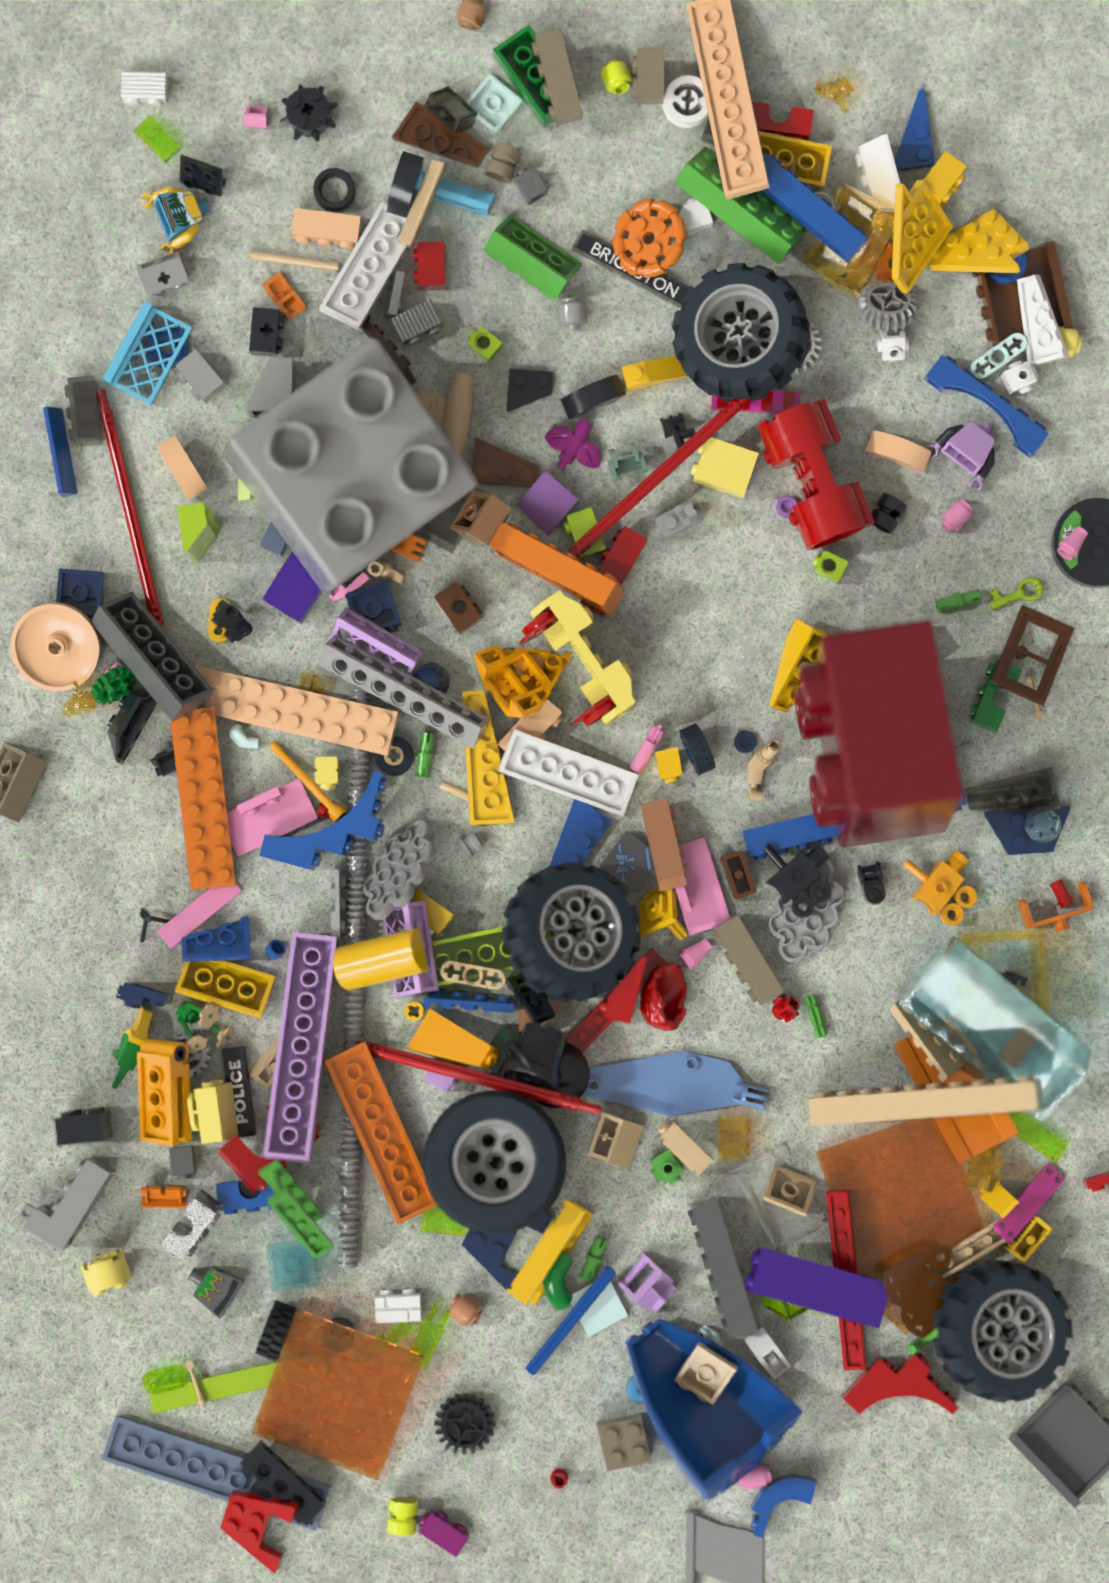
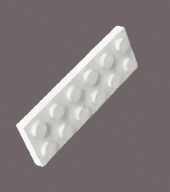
[319,202,407,331]
[498,729,638,816]

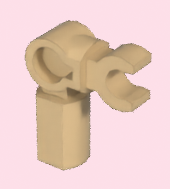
[367,557,406,584]

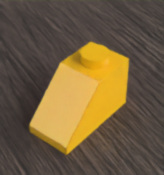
[654,747,682,784]
[977,1180,1019,1218]

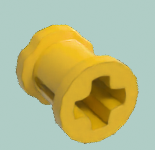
[404,1001,425,1021]

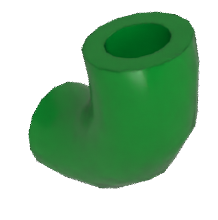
[543,1252,573,1310]

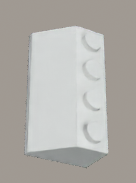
[855,134,900,236]

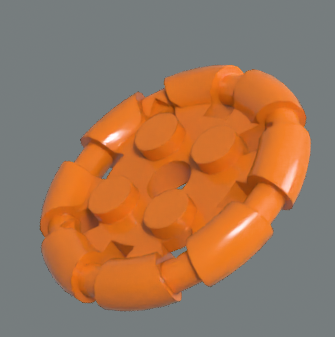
[612,198,687,278]

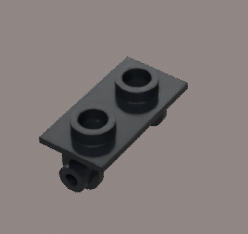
[150,749,176,777]

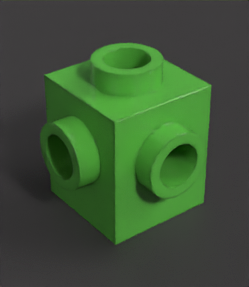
[650,1148,684,1185]

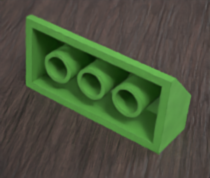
[483,214,582,301]

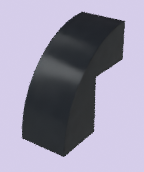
[386,151,424,218]
[560,374,626,420]

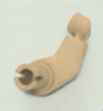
[747,739,782,802]

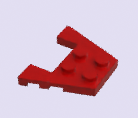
[220,1490,299,1573]

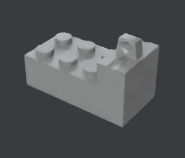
[19,1156,116,1252]

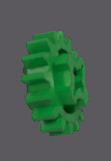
[90,664,137,705]

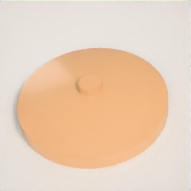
[11,602,101,691]

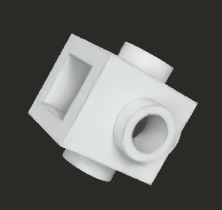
[877,328,909,361]
[1001,361,1038,396]

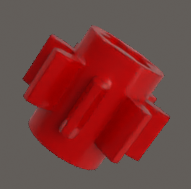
[772,993,799,1023]

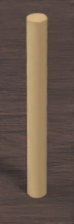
[251,250,339,272]

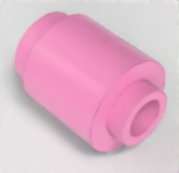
[941,499,974,532]
[739,1464,772,1490]

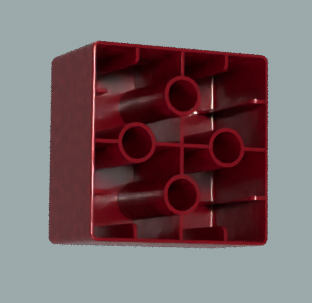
[794,619,964,847]

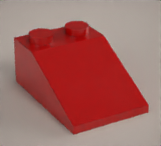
[600,957,647,1024]

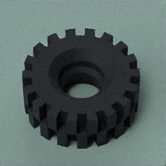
[255,1300,297,1362]

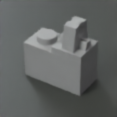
[654,497,705,541]

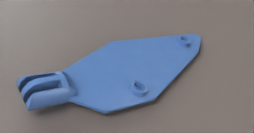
[583,1051,771,1116]

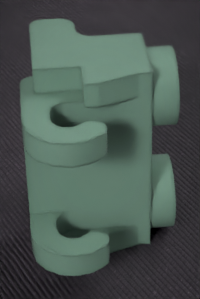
[607,442,648,481]

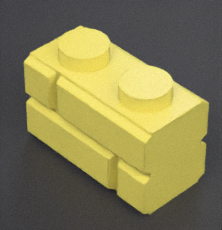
[315,757,341,791]

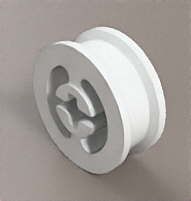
[663,75,708,128]

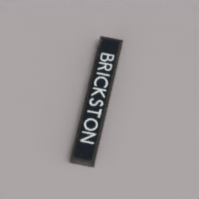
[572,229,689,309]

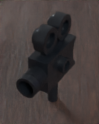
[763,844,831,918]

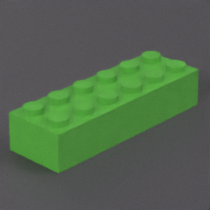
[675,146,808,264]

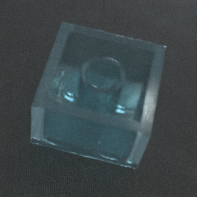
[266,1240,319,1292]

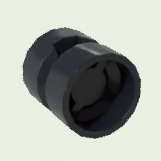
[871,493,907,534]

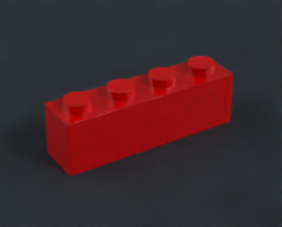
[580,526,648,618]

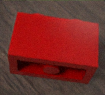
[413,241,446,290]

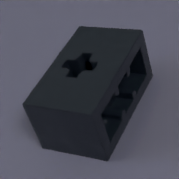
[249,307,285,357]

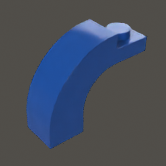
[750,1475,817,1538]

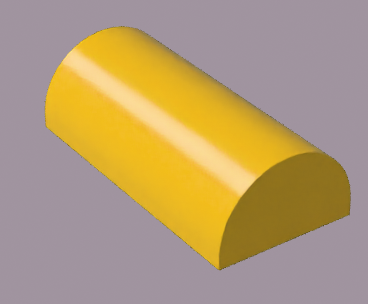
[758,131,832,190]
[333,927,429,990]
[175,960,275,1019]

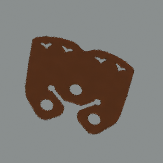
[883,1245,959,1338]

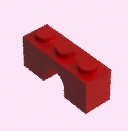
[752,102,813,141]

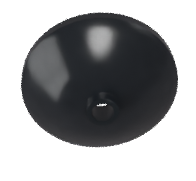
[535,1042,590,1108]

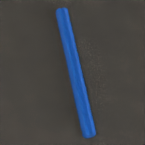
[525,1266,616,1375]

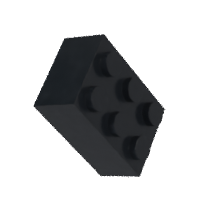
[55,1107,113,1146]

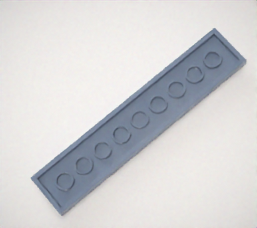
[101,1415,330,1531]

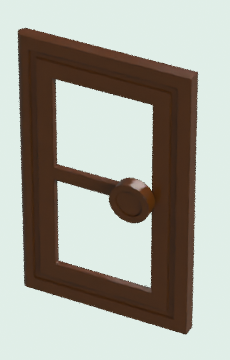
[990,605,1074,706]

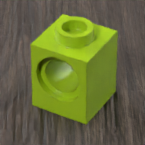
[468,327,503,364]
[812,550,848,584]

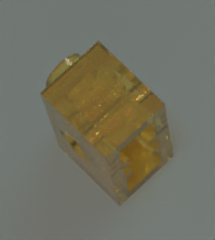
[718,1114,750,1161]

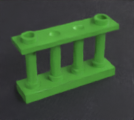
[258,1159,334,1259]

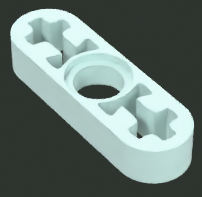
[969,333,1027,379]

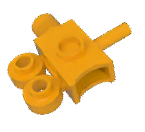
[903,851,977,926]

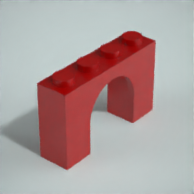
[217,1104,322,1192]

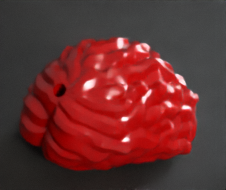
[639,962,687,1031]

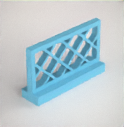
[102,301,193,406]

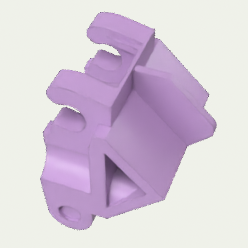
[616,1252,678,1313]

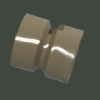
[484,143,521,183]

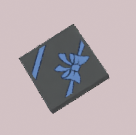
[600,830,654,893]

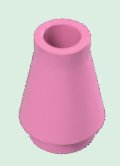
[1057,527,1088,560]
[678,939,713,969]

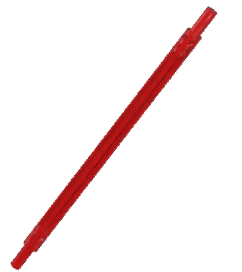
[97,389,164,628]
[565,399,749,558]
[344,1041,602,1115]

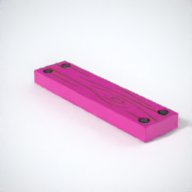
[992,1163,1065,1243]

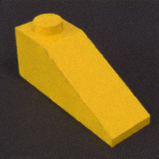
[621,356,687,393]

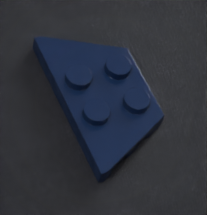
[984,806,1070,855]

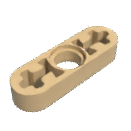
[441,961,505,990]

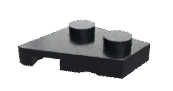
[507,369,554,412]

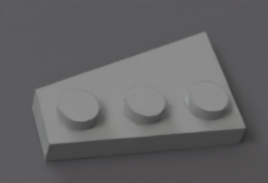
[330,869,346,938]

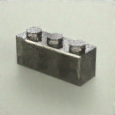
[64,375,103,447]

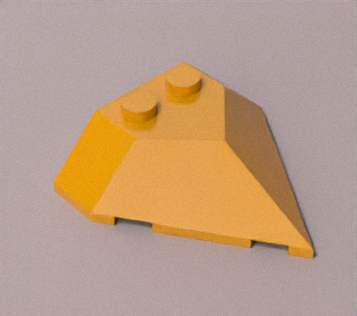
[474,646,572,718]

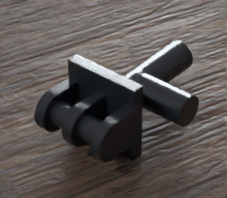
[660,412,695,449]

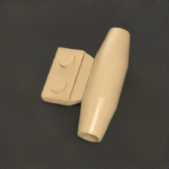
[416,373,473,456]

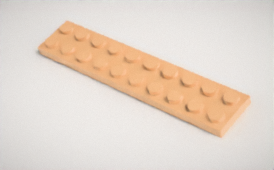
[686,0,770,200]
[194,665,399,756]

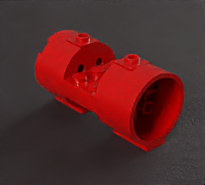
[757,399,875,551]

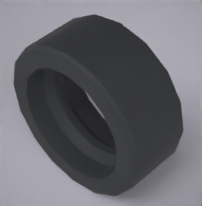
[313,168,356,212]

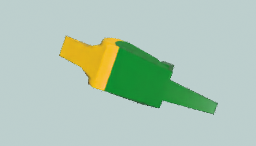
[111,1007,153,1089]

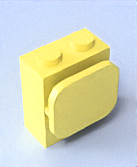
[691,437,758,498]
[187,1079,238,1144]

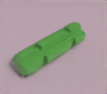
[804,994,827,1038]

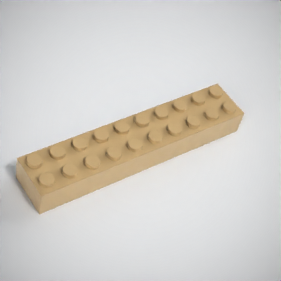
[808,1075,1043,1126]

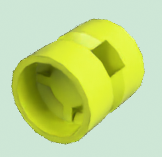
[387,1498,418,1536]

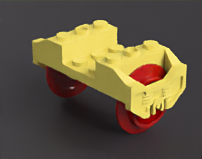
[519,590,636,727]

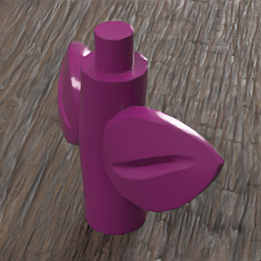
[545,419,601,470]

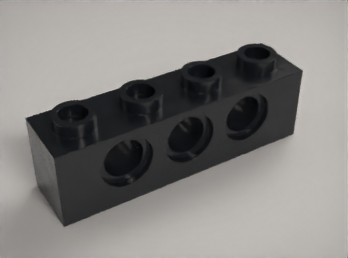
[240,1440,326,1526]

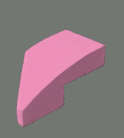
[329,572,370,601]

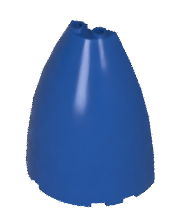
[625,1318,803,1501]

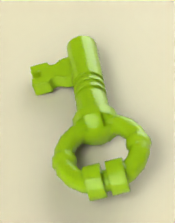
[989,577,1045,611]

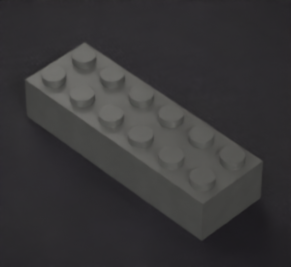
[91,591,214,722]
[687,1197,758,1340]

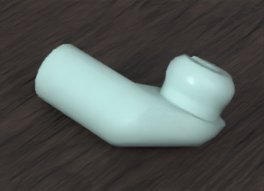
[229,724,259,749]
[696,1326,723,1347]

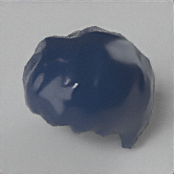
[412,662,450,694]

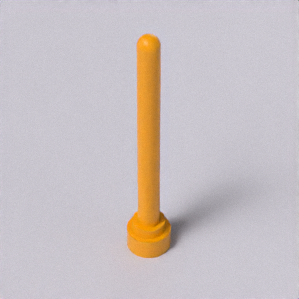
[270,742,349,823]

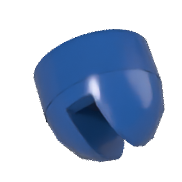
[266,940,286,959]

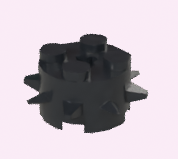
[280,84,338,142]

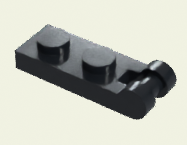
[505,972,555,1023]

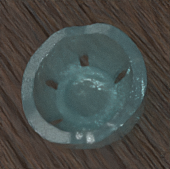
[1025,807,1061,843]

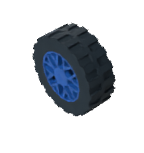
[679,723,716,775]

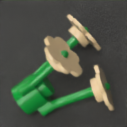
[177,1001,235,1054]

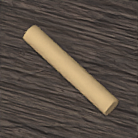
[440,781,469,801]

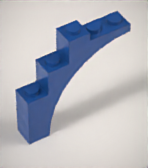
[259,771,388,871]

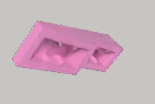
[156,883,242,949]

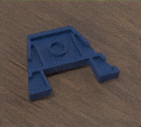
[462,1213,552,1290]

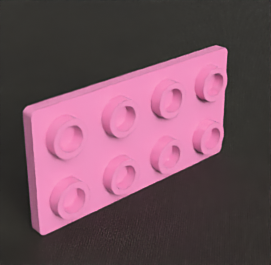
[227,779,318,856]
[674,838,730,935]

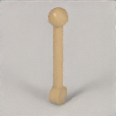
[1025,674,1044,719]
[185,1361,207,1406]

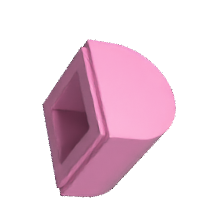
[244,105,269,128]

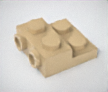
[675,1342,737,1405]

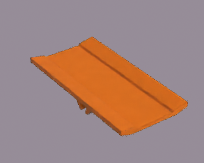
[893,1014,1019,1164]

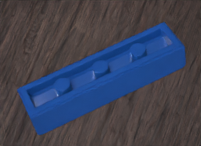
[43,407,78,497]

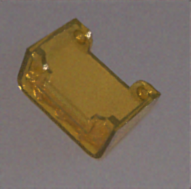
[803,184,895,290]

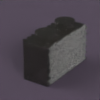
[424,86,477,135]

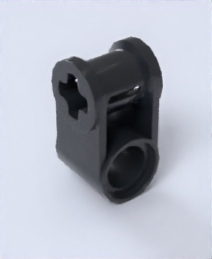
[857,861,885,905]

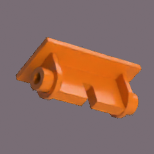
[141,1185,188,1208]

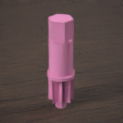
[629,724,664,775]

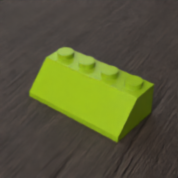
[177,502,221,563]

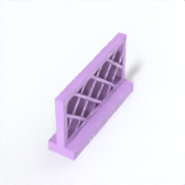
[329,607,423,675]
[383,901,439,998]

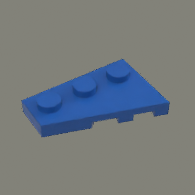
[181,916,250,962]

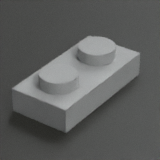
[383,270,406,318]

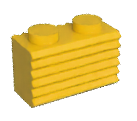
[1004,1215,1053,1264]

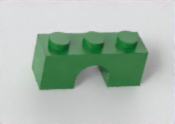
[969,659,1022,732]

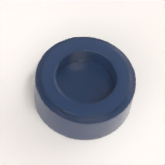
[734,731,756,754]

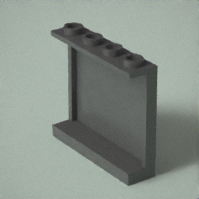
[1008,1382,1109,1508]

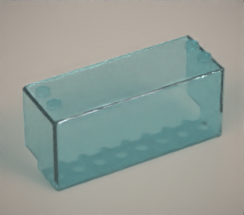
[898,937,1092,1121]

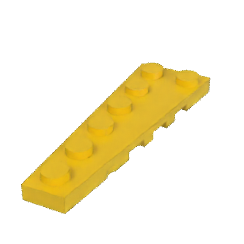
[462,690,515,825]

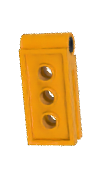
[137,1038,192,1146]

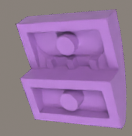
[516,470,579,535]

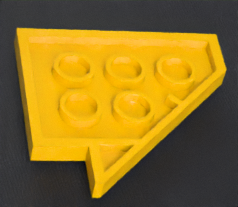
[892,180,953,293]
[927,208,1029,273]

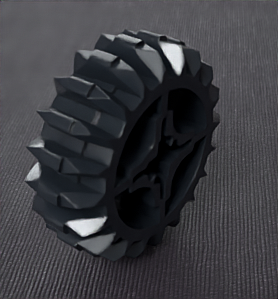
[434,1392,495,1455]

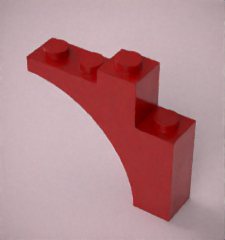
[841,1353,958,1415]

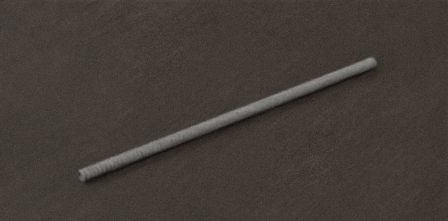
[338,687,371,1269]

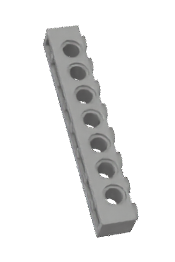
[318,635,490,748]

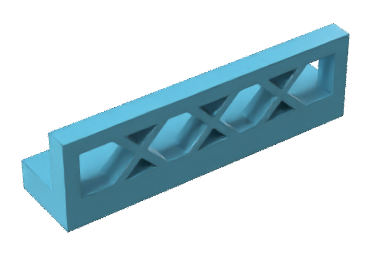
[415,171,495,216]

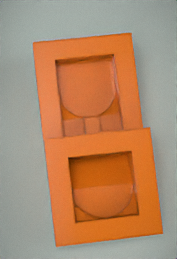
[262,272,307,321]

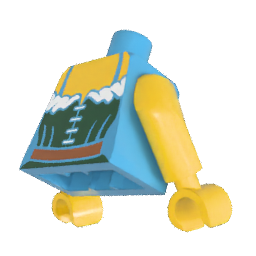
[141,186,210,255]

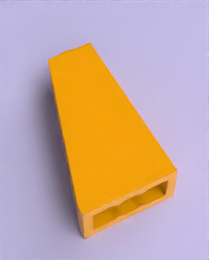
[407,1009,500,1070]

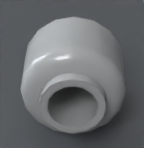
[558,297,587,331]

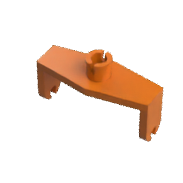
[1018,881,1094,932]

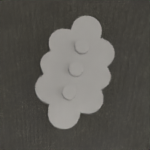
[363,819,435,920]
[768,859,845,963]

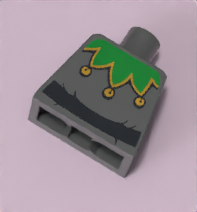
[187,1266,245,1319]

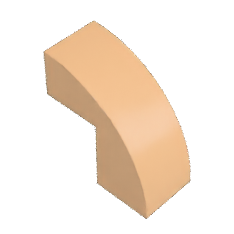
[865,430,932,472]
[156,435,208,500]

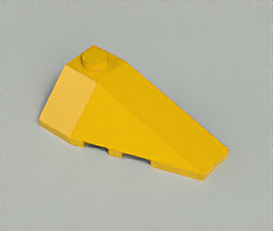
[769,618,829,713]

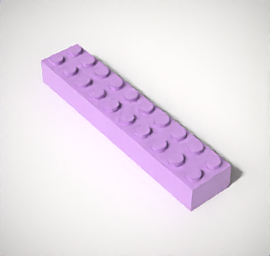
[263,932,339,1164]

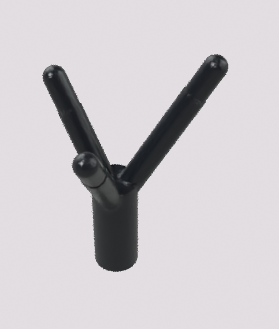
[140,908,170,943]

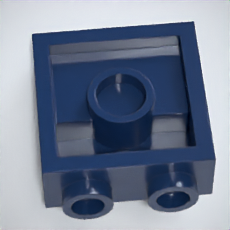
[56,568,105,620]
[345,581,402,633]
[116,982,173,1009]

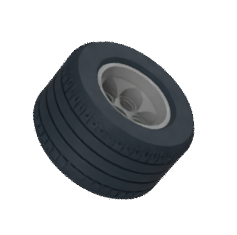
[423,1090,567,1234]

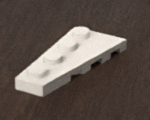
[1017,274,1069,367]

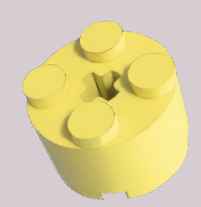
[80,1250,132,1296]

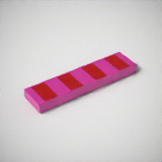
[711,390,801,414]

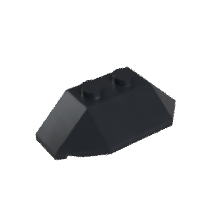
[107,688,158,765]

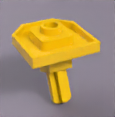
[638,887,688,940]

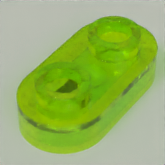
[142,1365,188,1394]

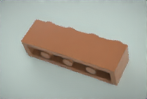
[641,799,689,891]

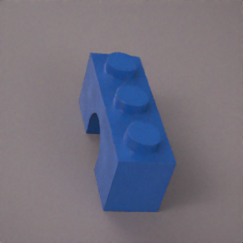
[216,1180,276,1214]

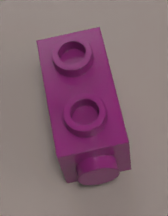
[418,1509,469,1557]

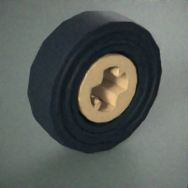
[374,736,414,776]

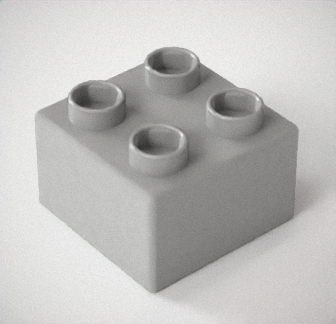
[223,338,478,593]

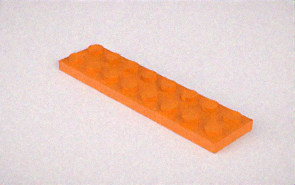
[170,707,236,890]
[323,1041,437,1225]

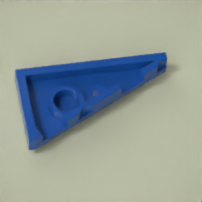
[895,89,935,171]

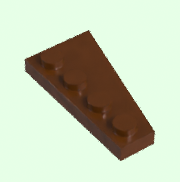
[392,101,490,169]

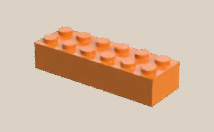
[489,522,624,616]

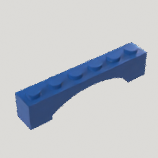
[924,355,1049,458]

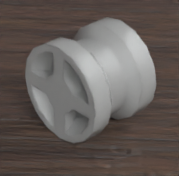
[457,831,484,859]

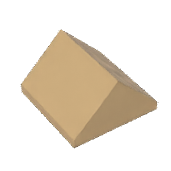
[762,1165,817,1217]

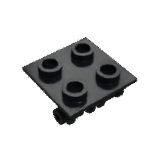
[180,154,227,197]

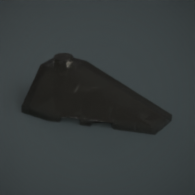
[965,767,1062,814]

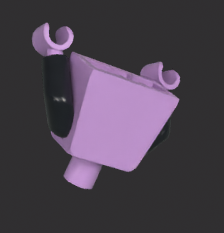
[926,422,995,492]

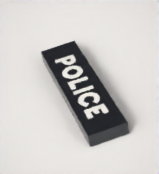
[222,1046,257,1138]

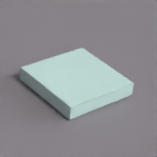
[462,73,524,135]
[571,1282,628,1337]

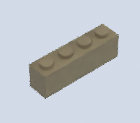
[531,28,583,126]
[712,914,784,1006]

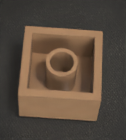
[450,490,511,546]

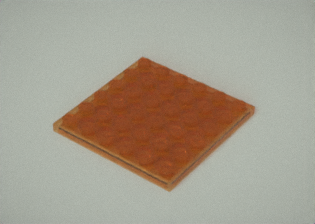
[816,1117,984,1278]
[251,1308,424,1481]

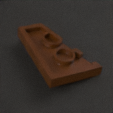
[472,437,539,488]

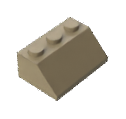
[0,742,47,823]

